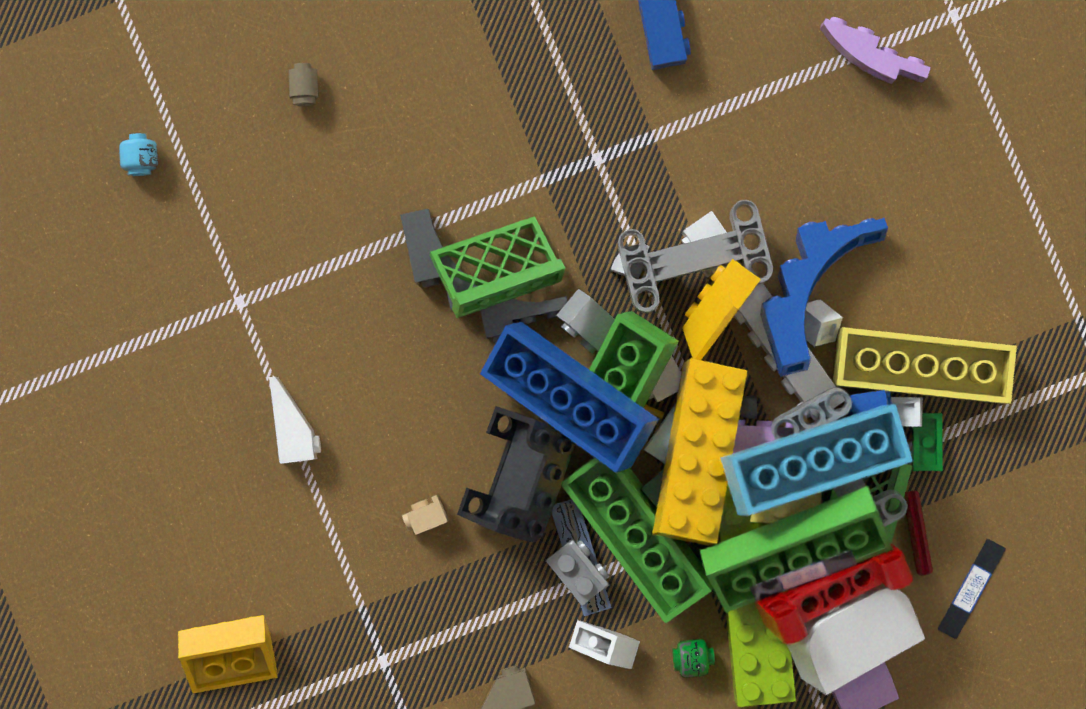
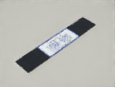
[938,538,1006,639]
[750,550,857,601]

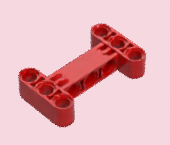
[755,543,914,644]

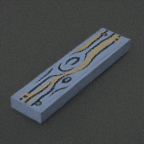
[552,499,611,616]

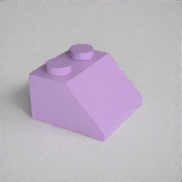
[832,663,899,709]

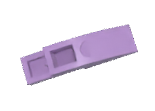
[820,17,931,84]

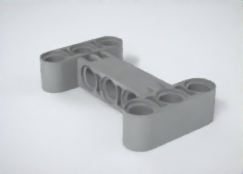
[618,200,773,313]
[771,387,907,527]

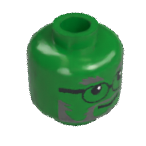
[672,639,715,678]

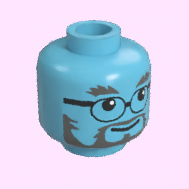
[119,133,158,176]

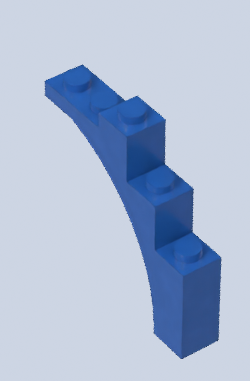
[760,218,888,377]

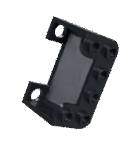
[457,406,575,542]

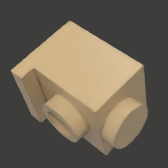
[402,494,449,535]

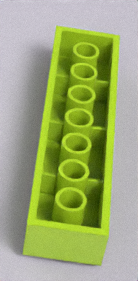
[718,483,796,707]

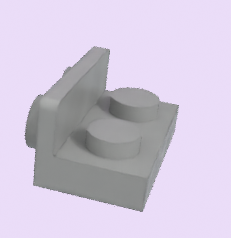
[546,538,610,606]

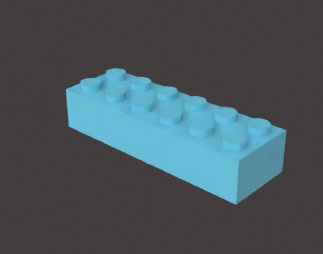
[721,404,913,515]

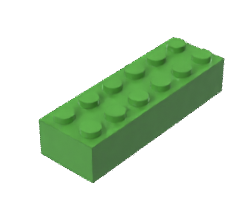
[561,457,713,624]
[700,486,893,613]

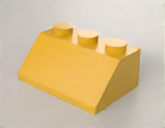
[682,259,761,360]
[178,615,278,693]

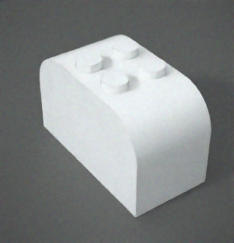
[787,575,925,695]

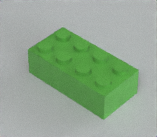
[589,311,679,408]

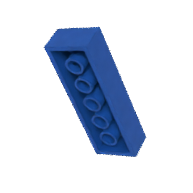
[480,322,659,473]

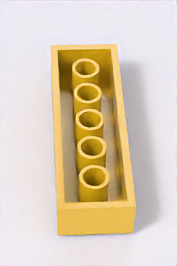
[652,358,747,546]

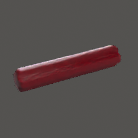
[904,490,933,576]

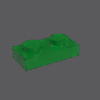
[912,413,943,471]

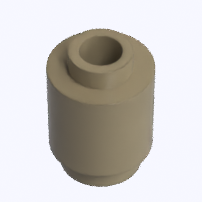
[288,63,318,106]

